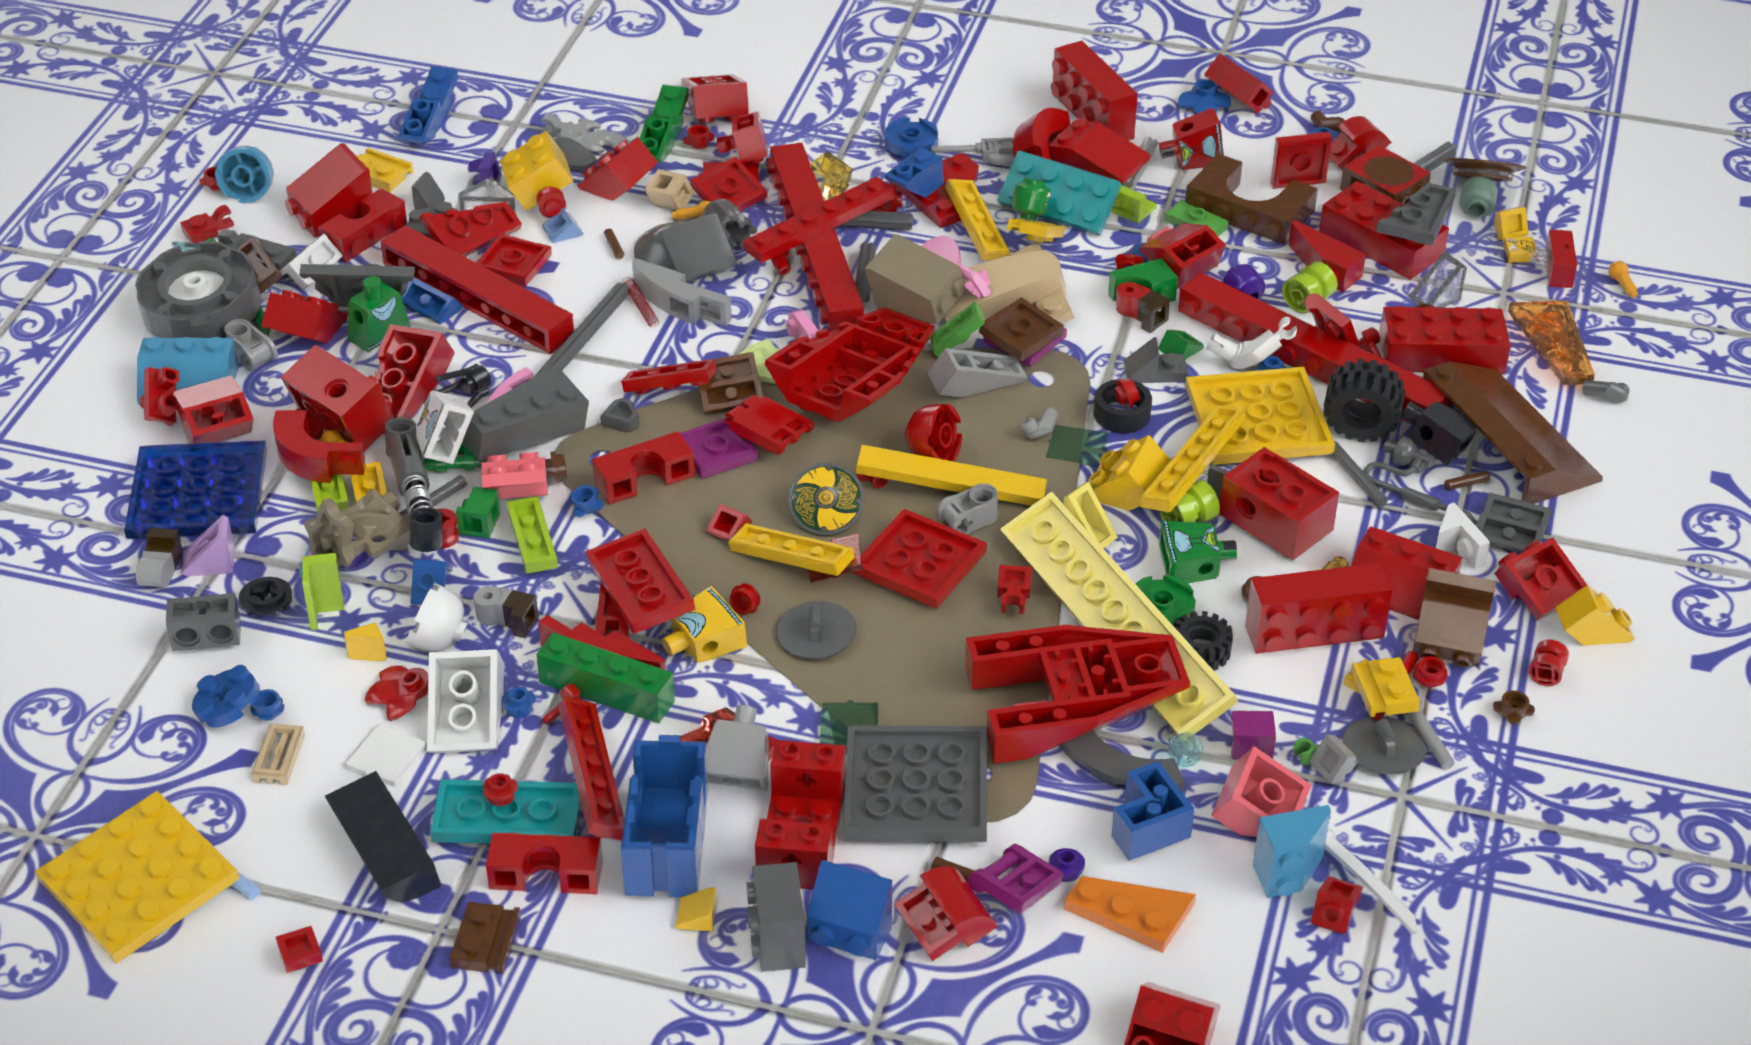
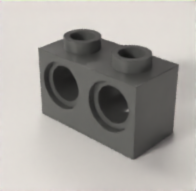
[166,593,241,651]

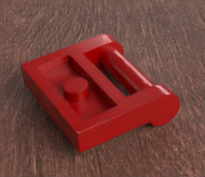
[1305,293,1361,348]

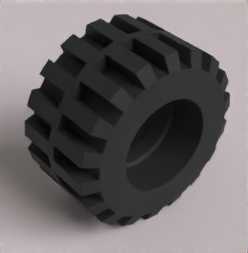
[1323,359,1405,442]

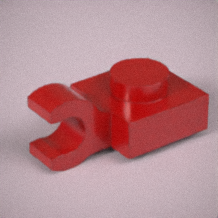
[180,205,234,246]

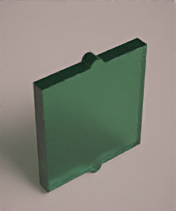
[1046,425,1109,467]
[820,700,879,753]

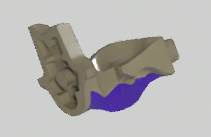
[304,488,410,569]

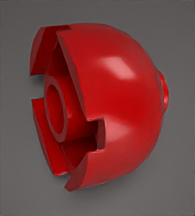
[904,404,962,462]

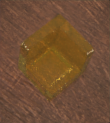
[810,151,853,199]

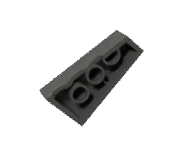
[463,365,589,462]

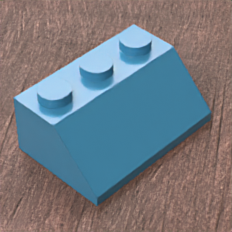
[137,337,239,404]

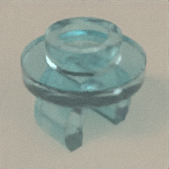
[1168,732,1203,767]

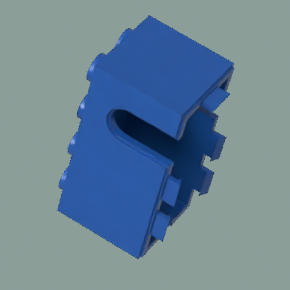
[621,735,708,897]

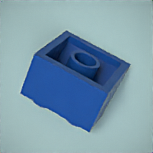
[807,860,892,960]

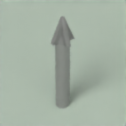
[1403,702,1455,770]

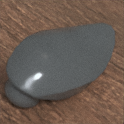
[551,136,596,171]

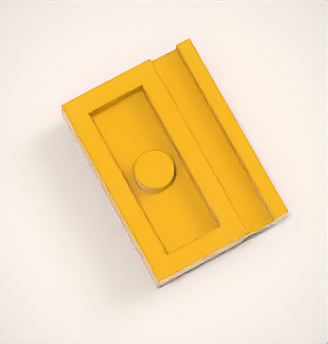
[357,148,413,192]
[1007,218,1065,242]
[1351,657,1420,717]

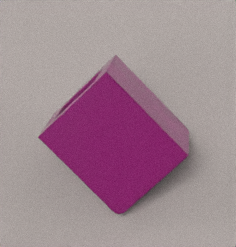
[1231,711,1276,760]

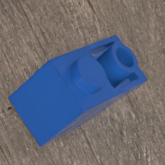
[885,147,944,198]

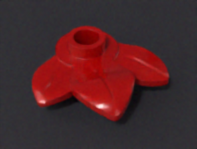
[364,665,428,721]

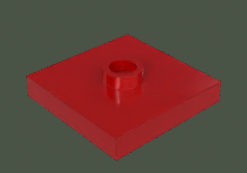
[1270,132,1332,189]
[690,157,768,211]
[476,234,552,287]

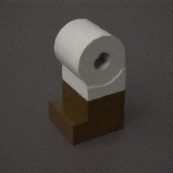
[136,527,183,588]
[473,586,539,638]

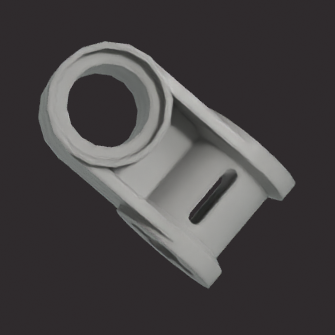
[224,319,278,372]
[936,484,998,534]

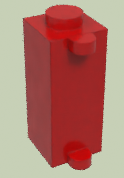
[1204,53,1274,113]

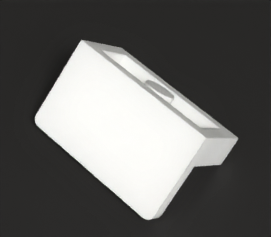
[279,234,343,290]

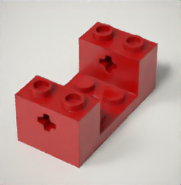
[754,740,846,890]

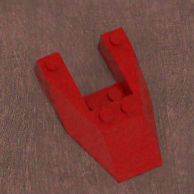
[965,625,1190,764]

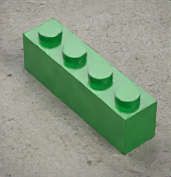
[536,633,675,723]

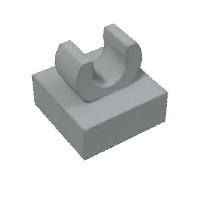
[1309,735,1358,784]

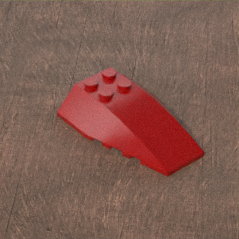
[765,307,935,422]

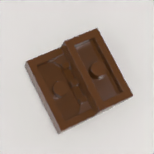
[698,352,763,414]

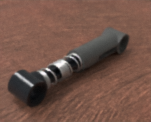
[385,418,443,552]

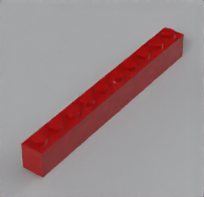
[766,142,864,332]
[1178,272,1450,426]

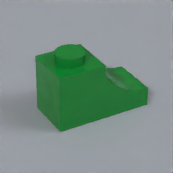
[1108,258,1178,302]

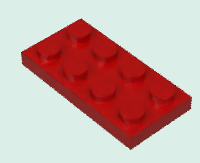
[585,528,696,634]

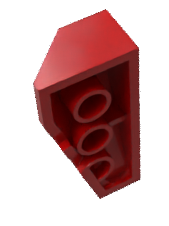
[375,324,455,434]

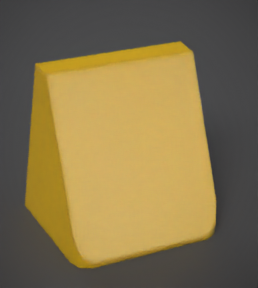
[344,622,387,661]
[676,887,717,931]

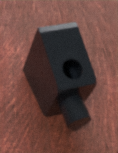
[1401,402,1478,466]

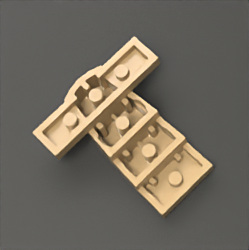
[944,242,1075,324]

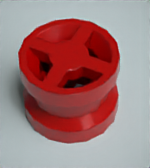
[437,508,459,549]

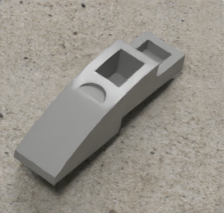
[632,258,732,327]

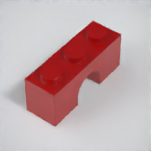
[318,188,407,263]
[592,431,695,505]
[486,833,603,895]

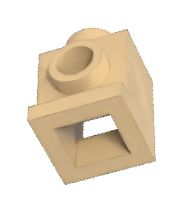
[645,169,694,210]

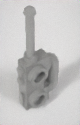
[930,137,1015,165]

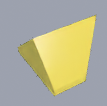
[1063,482,1118,548]

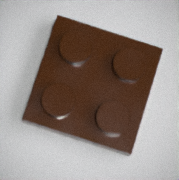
[979,297,1064,361]

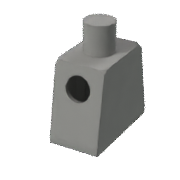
[706,705,769,791]

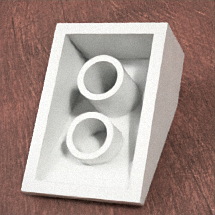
[427,649,504,754]

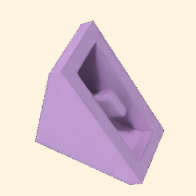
[181,515,235,576]

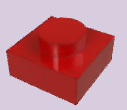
[275,926,323,973]

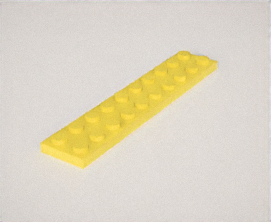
[1000,492,1238,743]

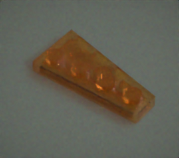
[1508,301,1595,385]

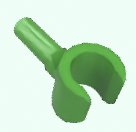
[1294,738,1320,766]

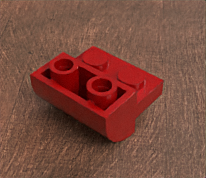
[894,866,998,962]

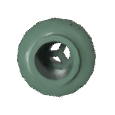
[1459,176,1498,218]

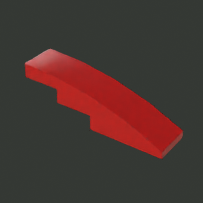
[538,615,666,670]

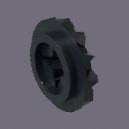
[239,577,292,618]

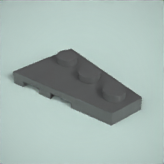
[1376,183,1457,246]

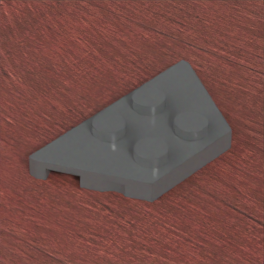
[299,263,415,307]

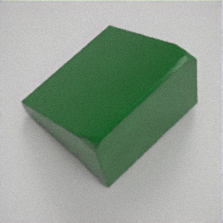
[1158,329,1205,360]

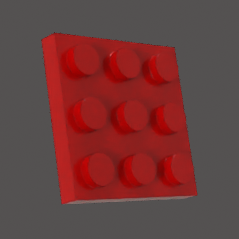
[853,508,987,609]

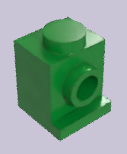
[456,487,501,539]

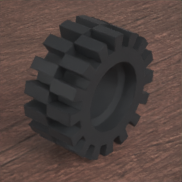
[1174,611,1233,671]

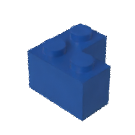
[1111,761,1195,861]

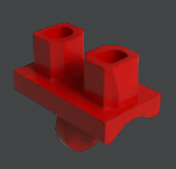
[139,367,179,426]

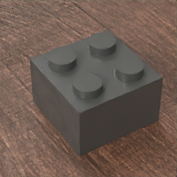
[746,862,806,972]

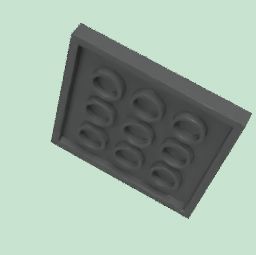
[843,725,987,842]

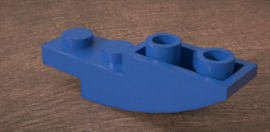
[398,66,458,144]

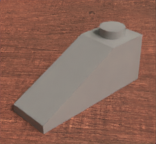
[928,348,1027,398]

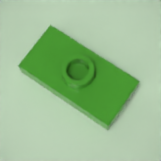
[1165,200,1228,236]
[930,302,985,357]

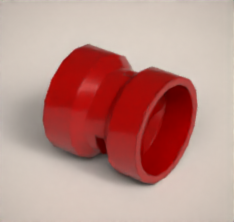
[1528,639,1569,686]

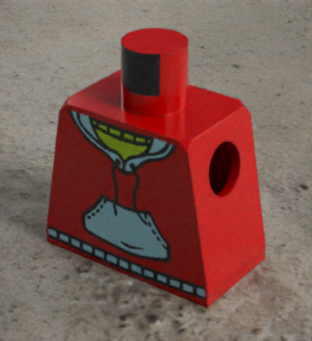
[1159,108,1224,170]

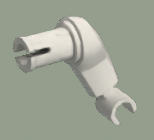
[1206,317,1297,369]

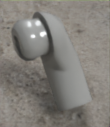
[1020,408,1058,439]

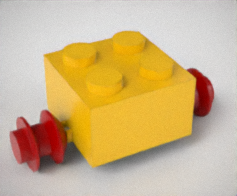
[500,131,573,218]

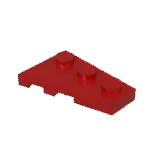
[419,202,522,257]

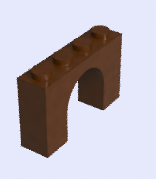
[1185,154,1318,245]

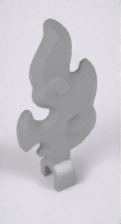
[542,113,630,153]

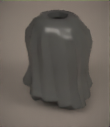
[701,198,757,248]

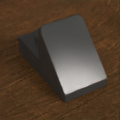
[1124,337,1188,383]

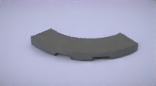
[1060,732,1185,791]

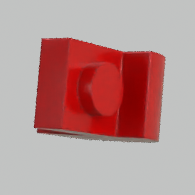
[1329,116,1392,171]

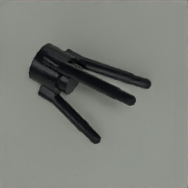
[423,363,492,408]

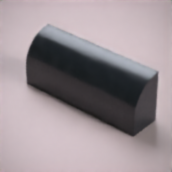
[324,771,441,902]

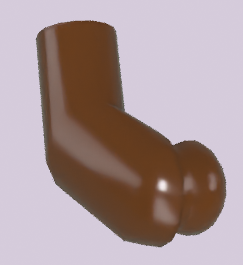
[1310,110,1345,135]

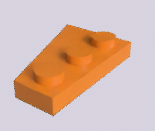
[1064,876,1196,953]

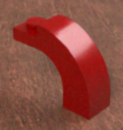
[1013,108,1071,160]
[273,410,366,483]

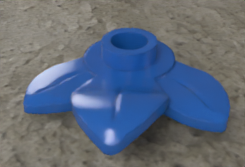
[1178,79,1231,114]

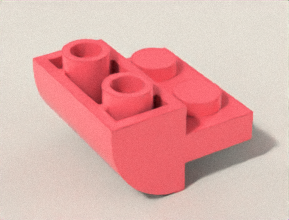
[481,452,548,499]

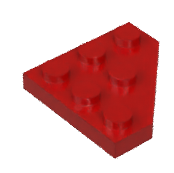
[895,152,979,229]

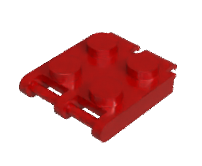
[724,395,814,455]

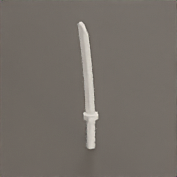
[1325,828,1417,935]

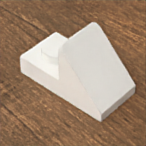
[1436,503,1490,569]

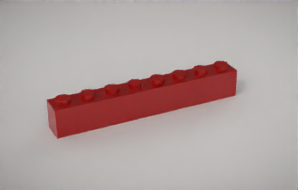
[380,225,574,354]

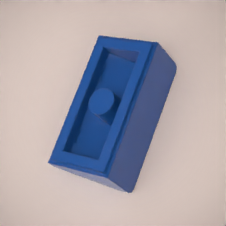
[401,278,463,324]

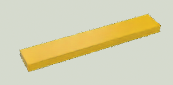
[1140,405,1245,512]
[856,445,1047,506]

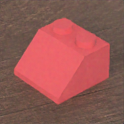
[1211,746,1312,837]

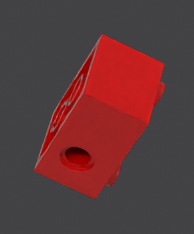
[281,344,395,452]
[1219,447,1339,560]

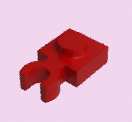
[997,565,1032,614]

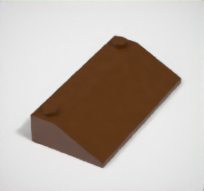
[1423,362,1603,504]

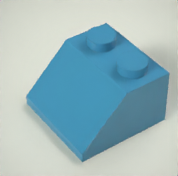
[1253,805,1331,898]

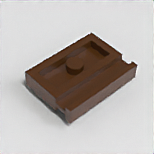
[449,902,521,974]

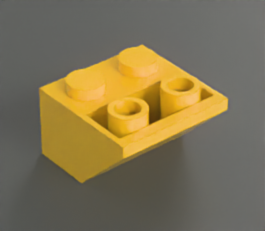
[1088,435,1171,511]

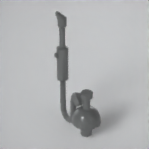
[1363,436,1477,525]

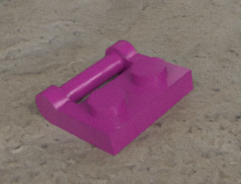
[968,844,1064,914]

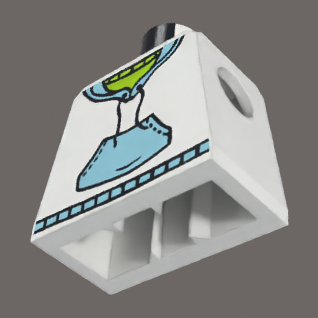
[416,390,474,464]

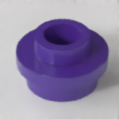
[1049,848,1085,882]

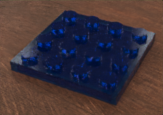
[124,440,267,539]

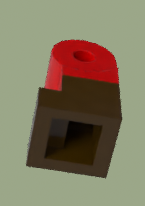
[1116,282,1170,333]

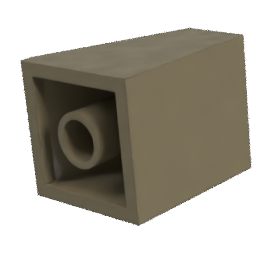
[864,234,967,325]

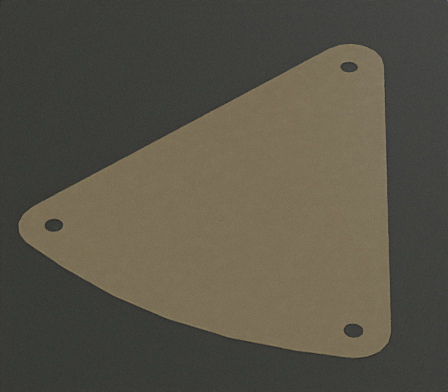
[555,348,1090,822]

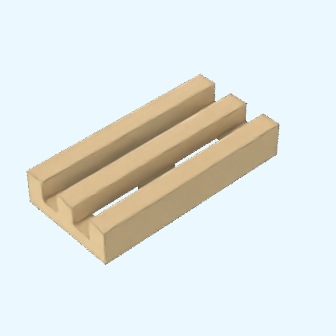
[252,724,305,785]

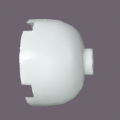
[406,583,468,652]

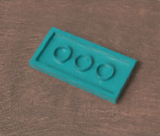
[997,150,1122,236]
[430,779,581,844]

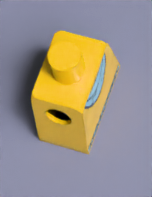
[661,586,747,663]

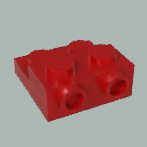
[1494,538,1587,620]

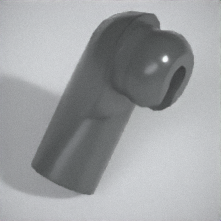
[1582,380,1630,404]

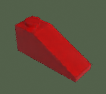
[1288,220,1366,292]

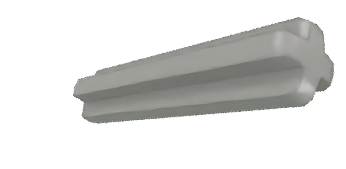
[1123,137,1158,190]

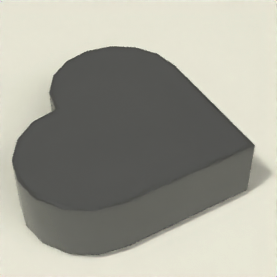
[600,398,639,432]

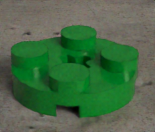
[1135,575,1196,626]

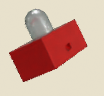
[1529,229,1577,288]

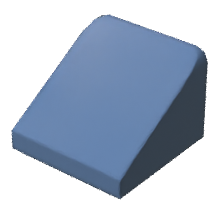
[542,208,584,243]

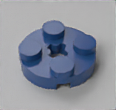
[884,117,938,160]
[192,664,261,728]

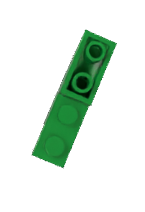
[639,84,689,163]

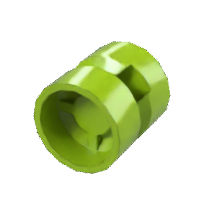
[1282,262,1337,313]
[1160,480,1220,523]

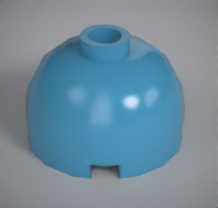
[215,145,274,203]

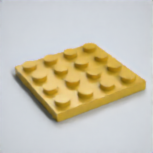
[1185,367,1335,465]
[35,791,240,964]

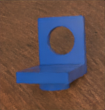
[410,560,453,605]

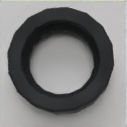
[1093,379,1152,433]

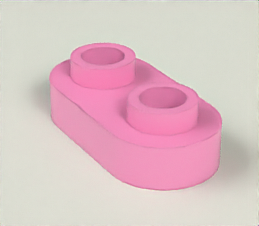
[785,309,819,339]

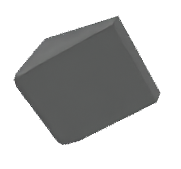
[411,171,445,209]

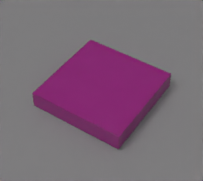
[680,418,758,479]

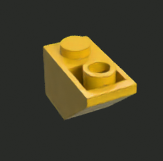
[1555,585,1635,646]

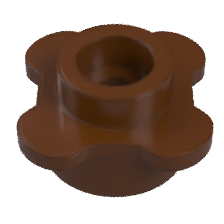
[1493,690,1535,724]

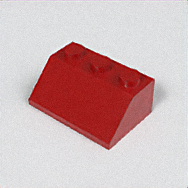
[1351,526,1463,620]

